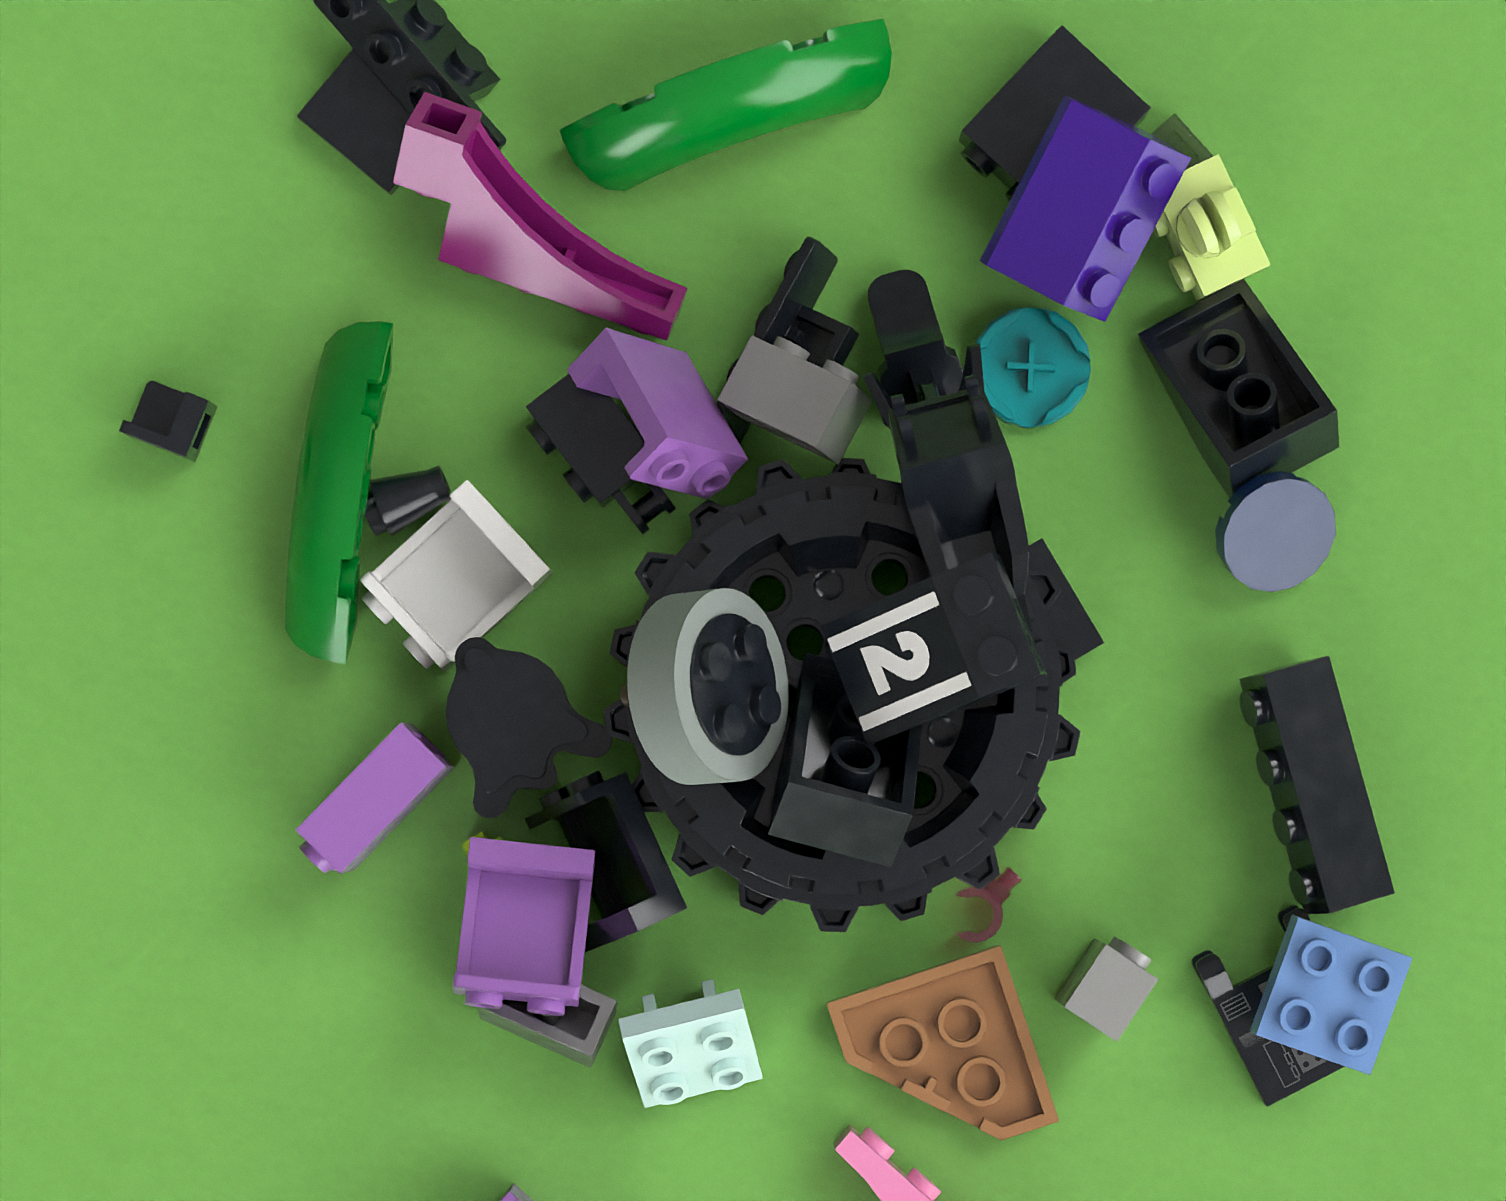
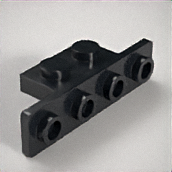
[313,0,506,150]
[717,236,859,444]

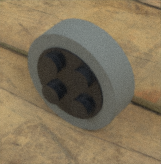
[620,588,788,785]

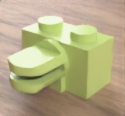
[1153,154,1271,301]

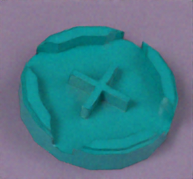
[975,308,1091,429]

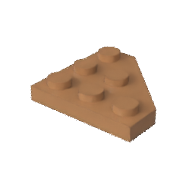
[826,945,1059,1141]

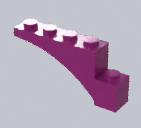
[393,92,688,341]

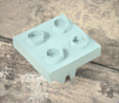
[618,979,763,1108]

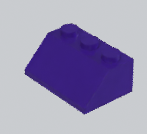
[979,95,1191,322]

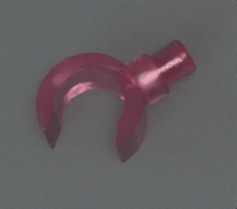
[955,867,1022,942]

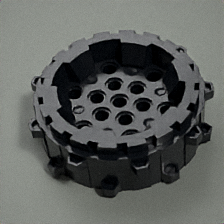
[603,458,1081,932]

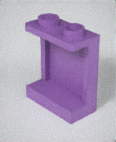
[567,328,748,499]
[452,837,595,1015]

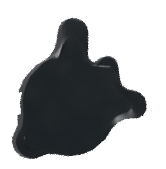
[446,637,613,818]

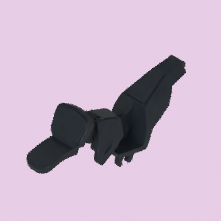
[862,270,1034,640]

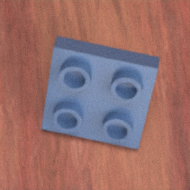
[1250,914,1413,1075]

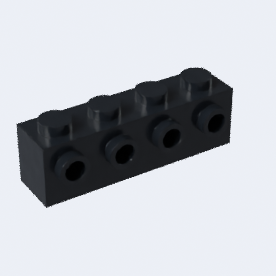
[1239,656,1395,914]

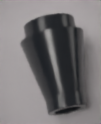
[365,465,452,536]

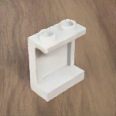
[359,480,554,671]

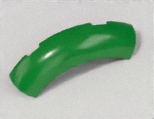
[559,19,892,191]
[285,321,393,664]

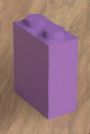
[296,722,456,874]

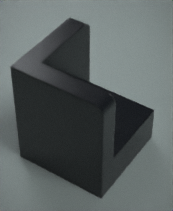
[119,381,218,462]

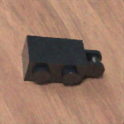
[525,374,676,535]

